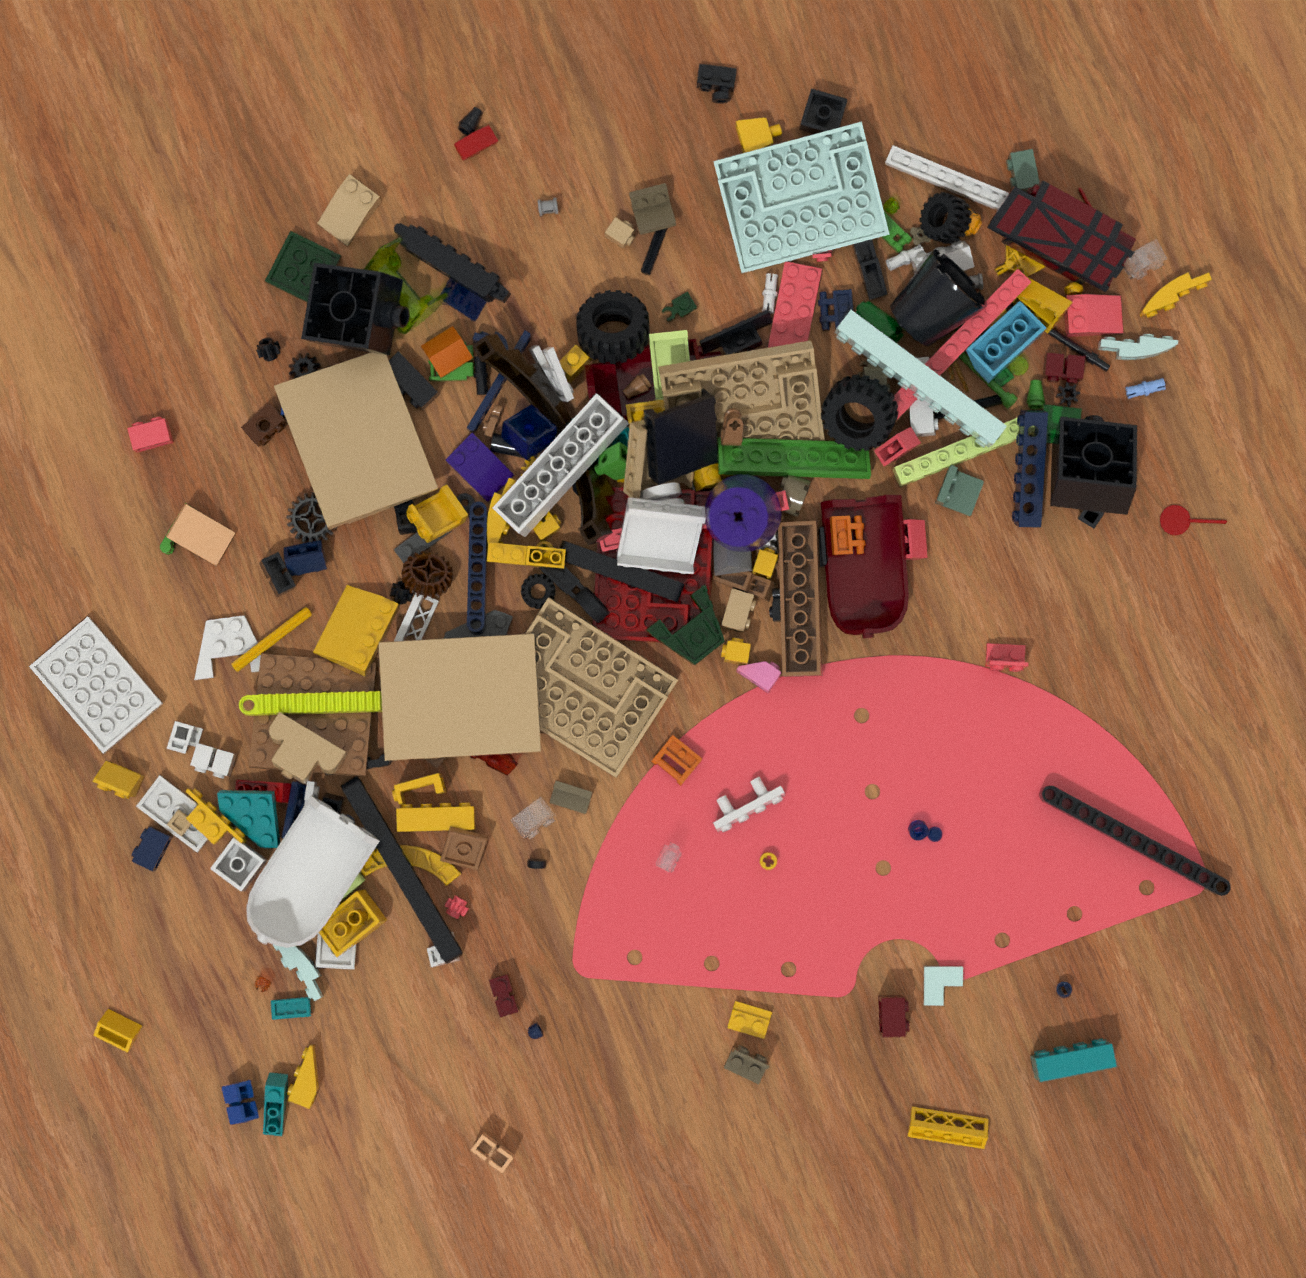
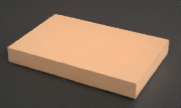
[166,504,235,566]

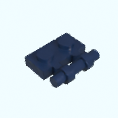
[818,289,853,331]

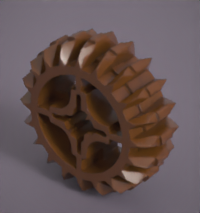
[401,550,453,600]

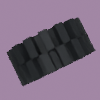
[521,574,556,609]

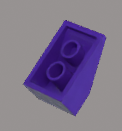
[446,433,514,502]

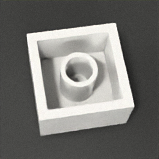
[210,837,267,892]

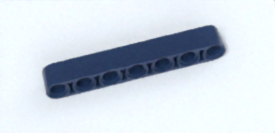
[467,501,488,635]

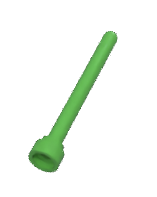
[958,352,1018,409]

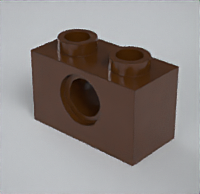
[241,402,287,447]

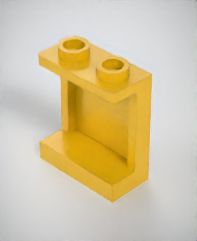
[406,485,468,543]
[392,773,447,804]

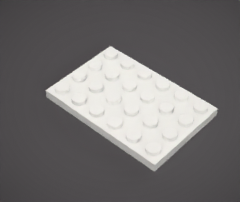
[29,617,163,754]

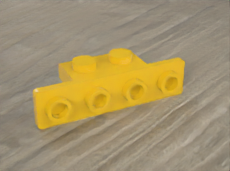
[185,788,247,845]

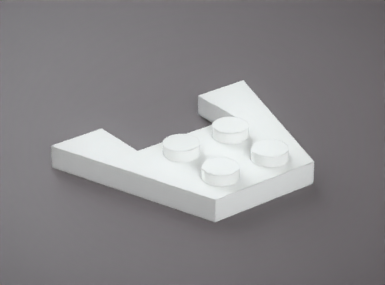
[528,345,574,402]
[194,616,263,680]

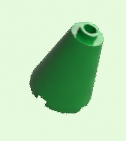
[856,301,906,343]

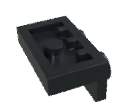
[696,64,737,92]

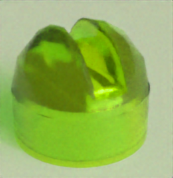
[883,197,900,214]

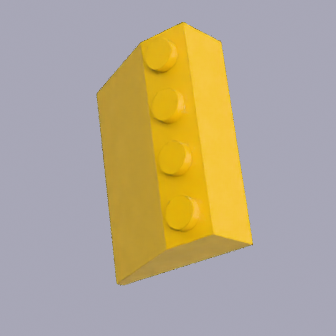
[313,585,399,677]

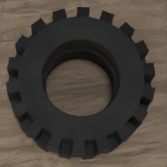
[919,192,972,244]

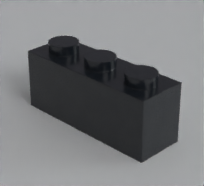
[389,351,439,410]

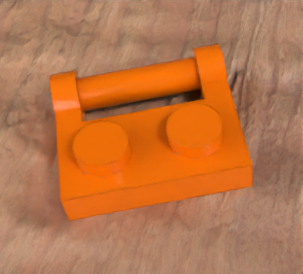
[651,735,702,786]

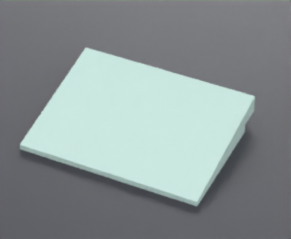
[713,121,890,273]

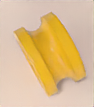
[760,853,777,870]

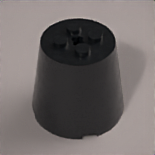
[890,250,987,347]

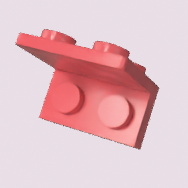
[985,643,1029,672]

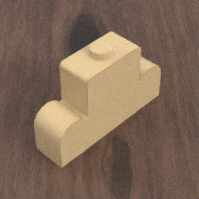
[269,712,347,784]

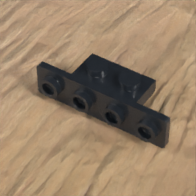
[699,310,772,355]

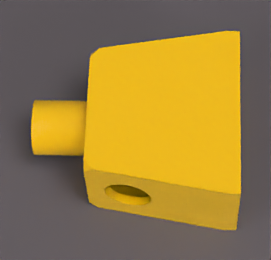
[735,118,782,153]
[559,345,594,384]

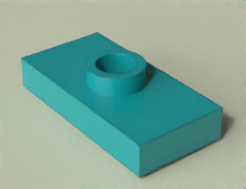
[271,997,312,1020]

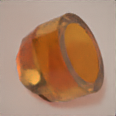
[254,976,272,992]

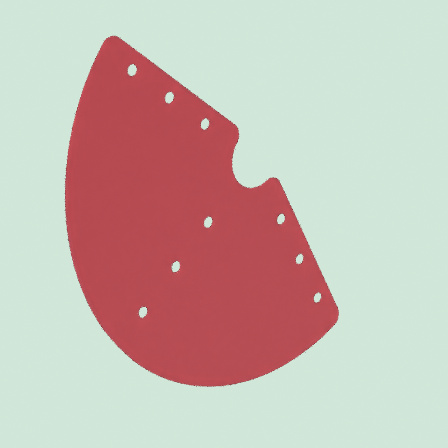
[572,655,1207,997]

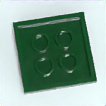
[265,231,342,303]

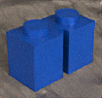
[222,1080,259,1125]

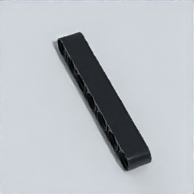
[559,540,685,602]

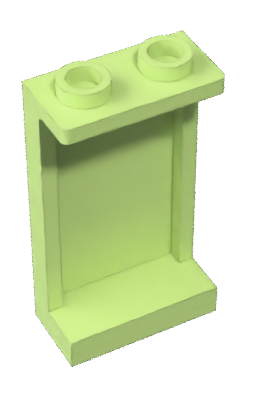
[649,330,690,401]

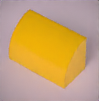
[93,1009,142,1053]

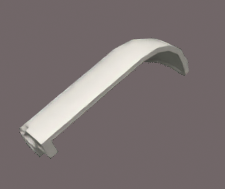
[246,795,380,948]

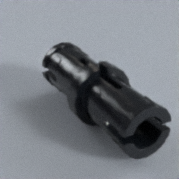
[474,356,489,395]

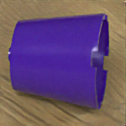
[705,475,781,552]

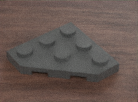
[443,610,513,639]

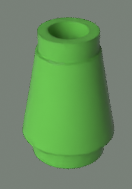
[1026,380,1045,410]

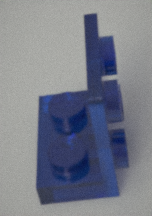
[437,278,486,321]

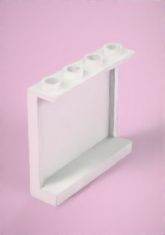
[617,497,706,574]

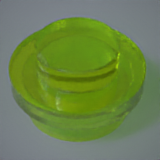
[1009,356,1028,376]

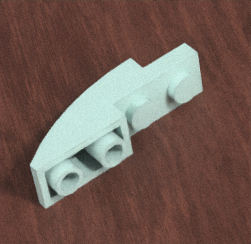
[1098,334,1178,360]
[273,945,323,1001]

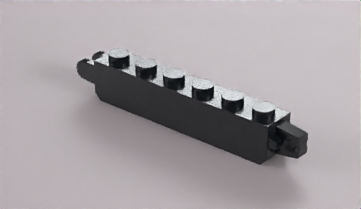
[393,223,511,303]

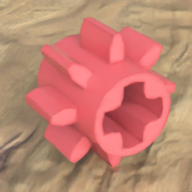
[444,895,469,919]

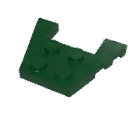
[645,585,725,665]

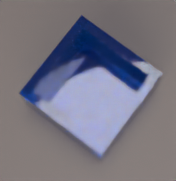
[501,404,557,460]

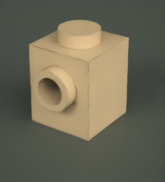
[605,217,635,249]

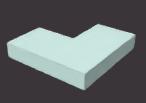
[923,966,963,1006]

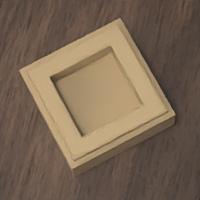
[166,809,192,837]

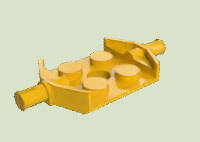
[994,245,1046,277]

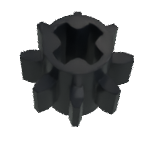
[256,337,281,361]
[1055,382,1080,407]
[390,581,414,604]

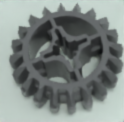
[286,492,337,543]

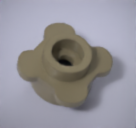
[910,227,931,246]

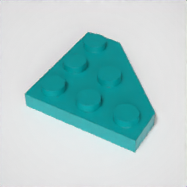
[217,790,280,848]

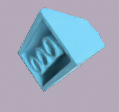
[966,301,1046,384]

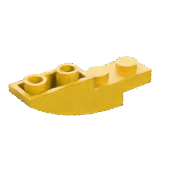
[1139,272,1212,318]
[487,478,516,544]
[486,542,566,569]

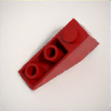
[235,780,291,803]

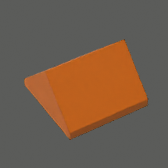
[421,326,473,378]

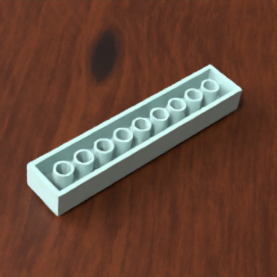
[834,310,1007,448]

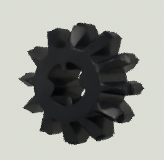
[289,353,321,379]

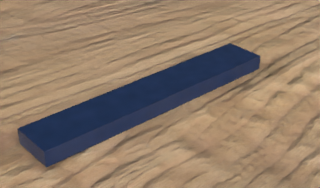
[467,330,532,434]

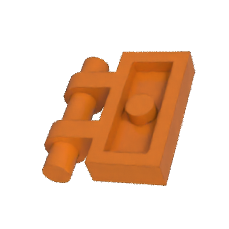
[830,515,866,555]

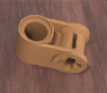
[721,408,744,446]

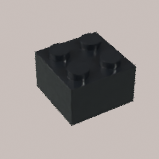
[799,88,848,134]

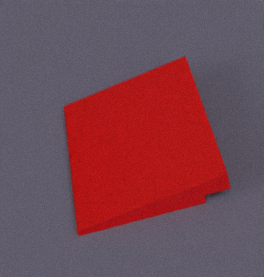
[593,487,714,643]

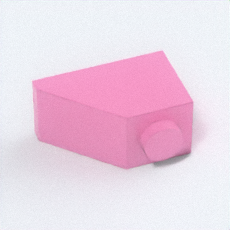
[737,661,782,693]

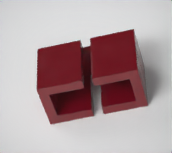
[1042,353,1085,384]
[489,973,520,1017]

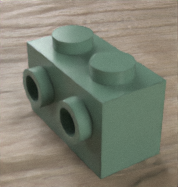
[1006,149,1040,192]

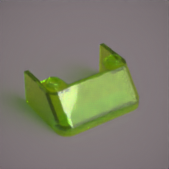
[364,237,448,334]

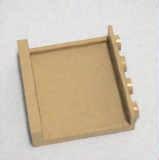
[623,420,694,499]

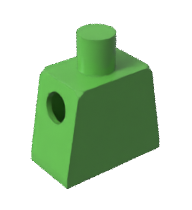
[594,442,628,480]

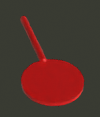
[1160,505,1227,535]

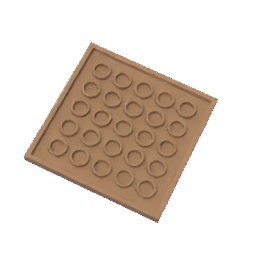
[249,654,377,777]

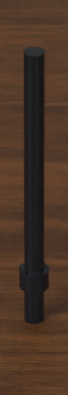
[1013,305,1110,372]

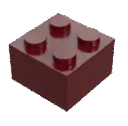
[878,995,910,1038]

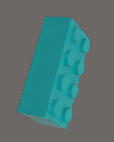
[1030,1038,1117,1082]

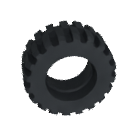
[576,290,650,364]
[821,374,898,451]

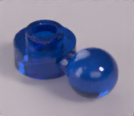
[908,820,943,842]

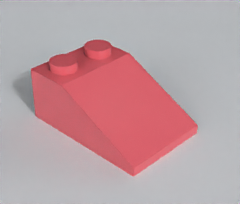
[1064,294,1123,337]

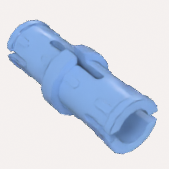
[1125,378,1166,399]

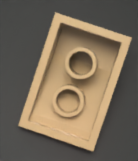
[317,174,382,247]

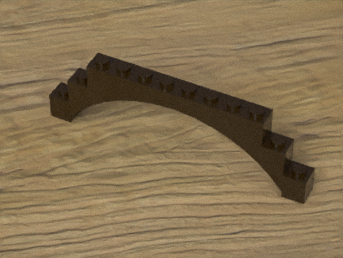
[472,334,615,545]

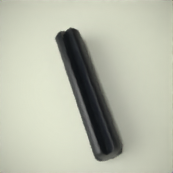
[641,228,667,275]

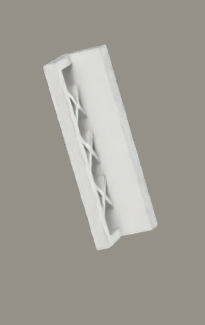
[394,593,439,641]

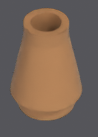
[622,374,651,400]

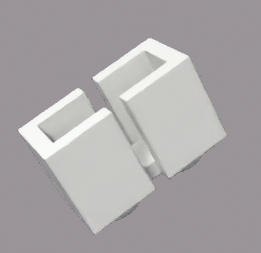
[190,743,237,779]

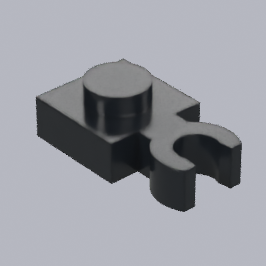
[769,588,781,622]

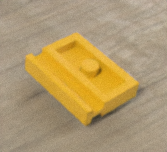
[727,1001,772,1039]

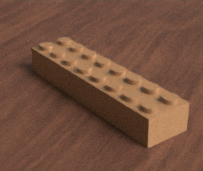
[778,521,823,677]

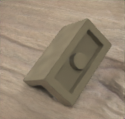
[550,781,593,814]

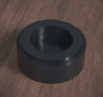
[712,91,731,104]
[527,859,547,869]

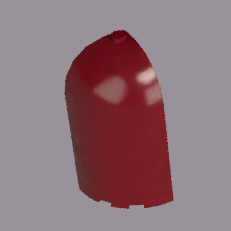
[821,495,909,639]

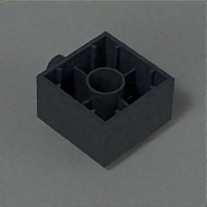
[301,263,410,355]
[1050,415,1137,515]

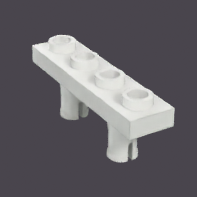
[713,777,785,832]

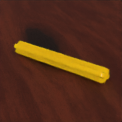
[231,607,312,672]

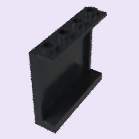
[644,388,718,485]

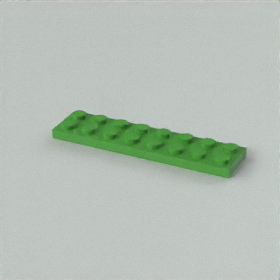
[717,437,871,479]

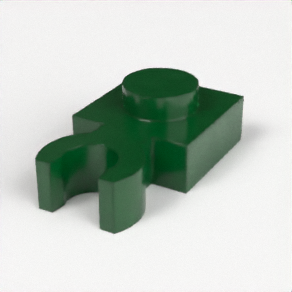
[662,291,697,322]

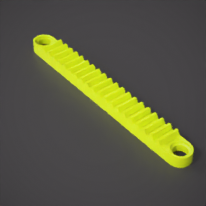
[239,691,382,716]

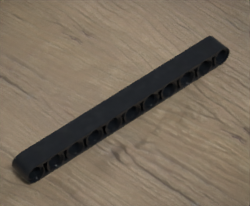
[341,776,463,964]
[1039,786,1231,896]

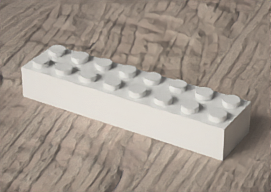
[493,393,629,537]

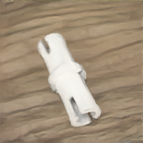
[886,245,925,271]
[762,273,778,314]

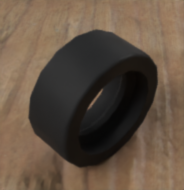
[574,587,610,623]

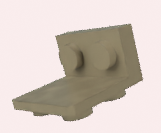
[629,183,677,235]
[724,1045,770,1084]

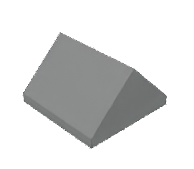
[713,540,753,576]

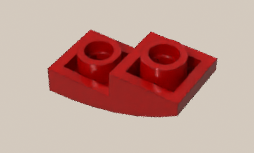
[454,125,498,161]

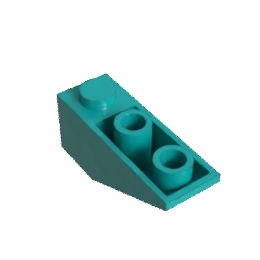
[263,1072,289,1136]

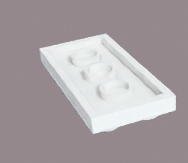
[136,775,208,853]

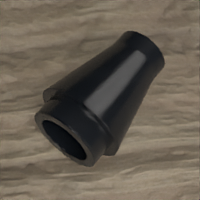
[458,107,483,136]

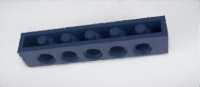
[1012,410,1048,527]

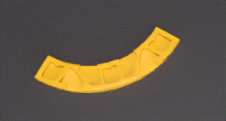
[360,845,461,886]

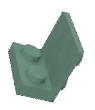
[935,465,984,516]

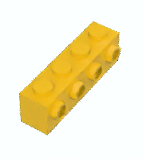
[396,803,476,832]

